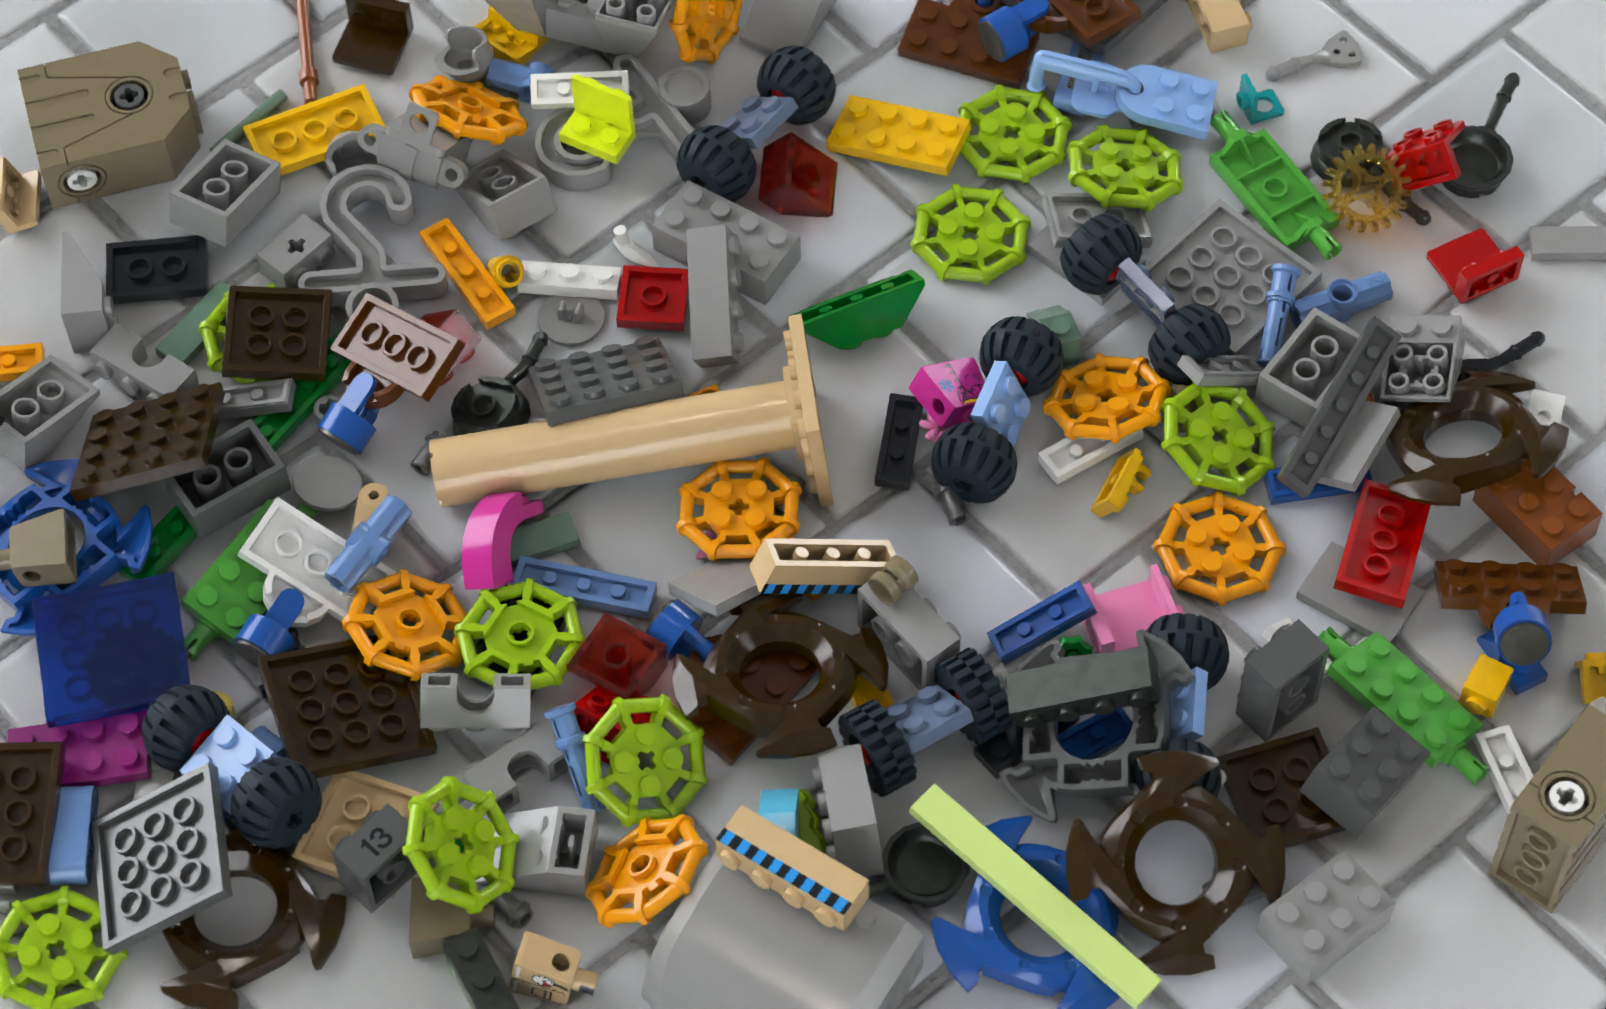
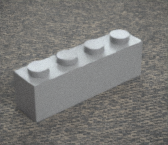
[686,224,744,368]

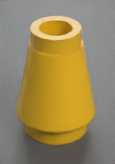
[487,255,524,288]

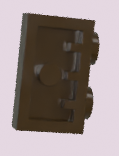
[332,0,414,75]

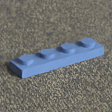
[511,555,657,619]

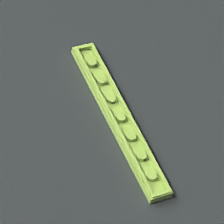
[908,783,1162,1009]

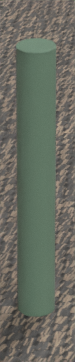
[210,89,288,151]

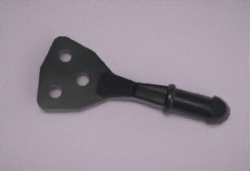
[1457,331,1545,382]

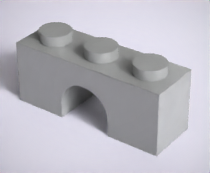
[90,323,199,401]
[420,673,531,732]
[462,719,568,818]

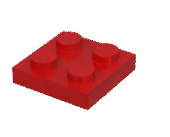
[616,265,689,331]

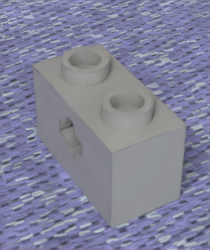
[256,213,336,288]

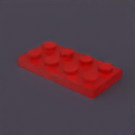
[1333,479,1431,609]

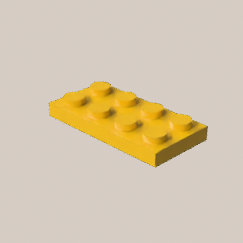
[243,84,386,176]
[826,95,971,176]

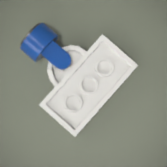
[233,497,397,668]

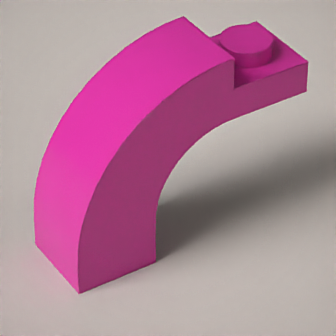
[462,492,544,590]

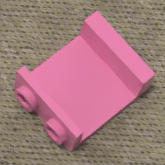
[1082,564,1184,654]

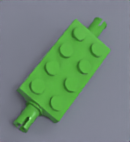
[1209,110,1342,260]
[177,499,320,661]
[1318,626,1490,786]

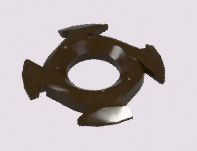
[1381,370,1569,506]
[672,593,889,759]
[1066,751,1285,975]
[160,815,347,1009]

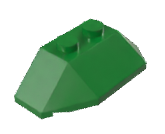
[789,269,925,350]

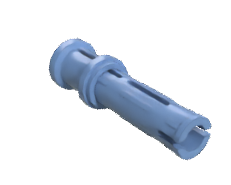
[1256,263,1302,367]
[544,702,606,812]

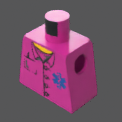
[908,357,985,428]

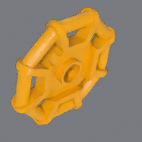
[669,0,743,64]
[409,75,528,145]
[1042,352,1172,444]
[676,456,802,562]
[1153,490,1286,606]
[342,569,467,681]
[585,814,708,928]

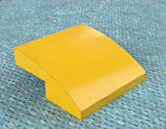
[474,6,549,65]

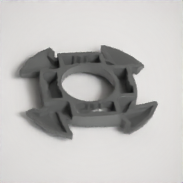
[999,629,1196,823]

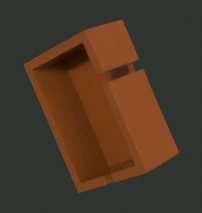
[1472,459,1603,565]

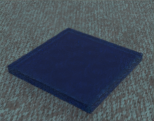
[32,573,191,728]

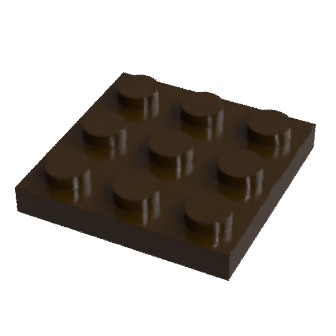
[222,285,332,381]
[1216,727,1346,848]

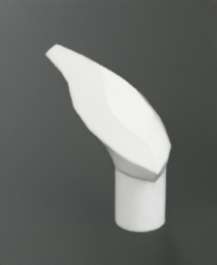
[613,225,660,267]

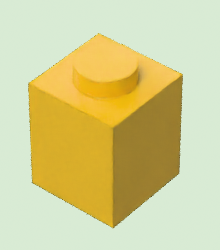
[1458,653,1514,719]

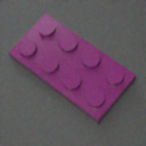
[7,708,152,787]

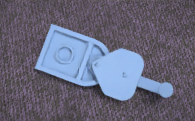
[1027,50,1218,140]

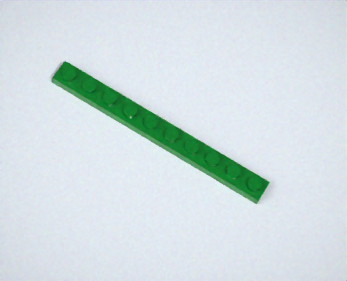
[119,330,351,592]

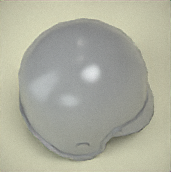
[435,25,495,83]
[324,130,380,177]

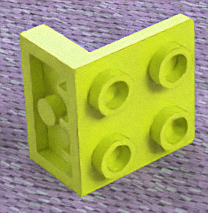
[559,74,636,165]

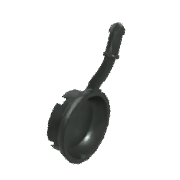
[1442,72,1520,199]
[1310,118,1431,225]
[451,331,548,436]
[869,822,970,908]

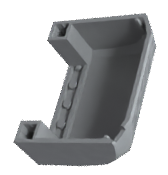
[642,851,924,1009]

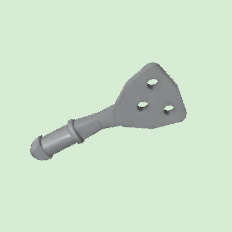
[1265,31,1363,81]

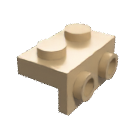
[0,156,42,234]

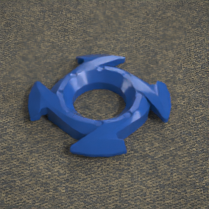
[0,459,153,636]
[931,815,1143,1009]

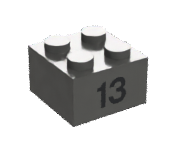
[332,804,417,914]

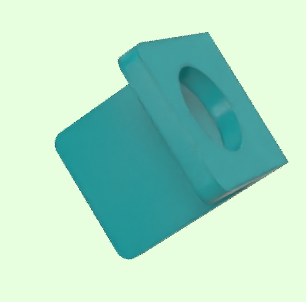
[1236,73,1284,125]

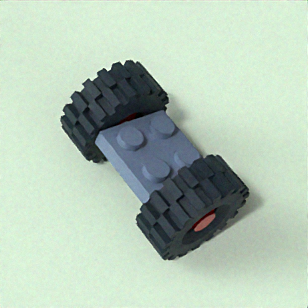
[838,647,1013,797]

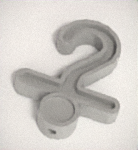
[534,54,711,191]
[298,164,448,320]

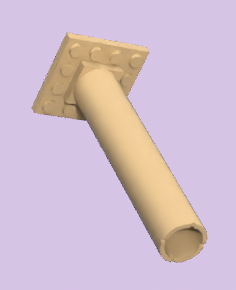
[429,314,834,508]

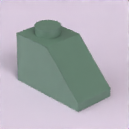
[1026,305,1082,366]

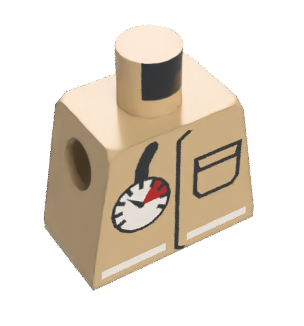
[509,930,599,1004]

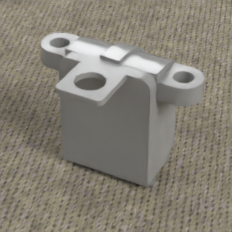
[358,102,474,189]

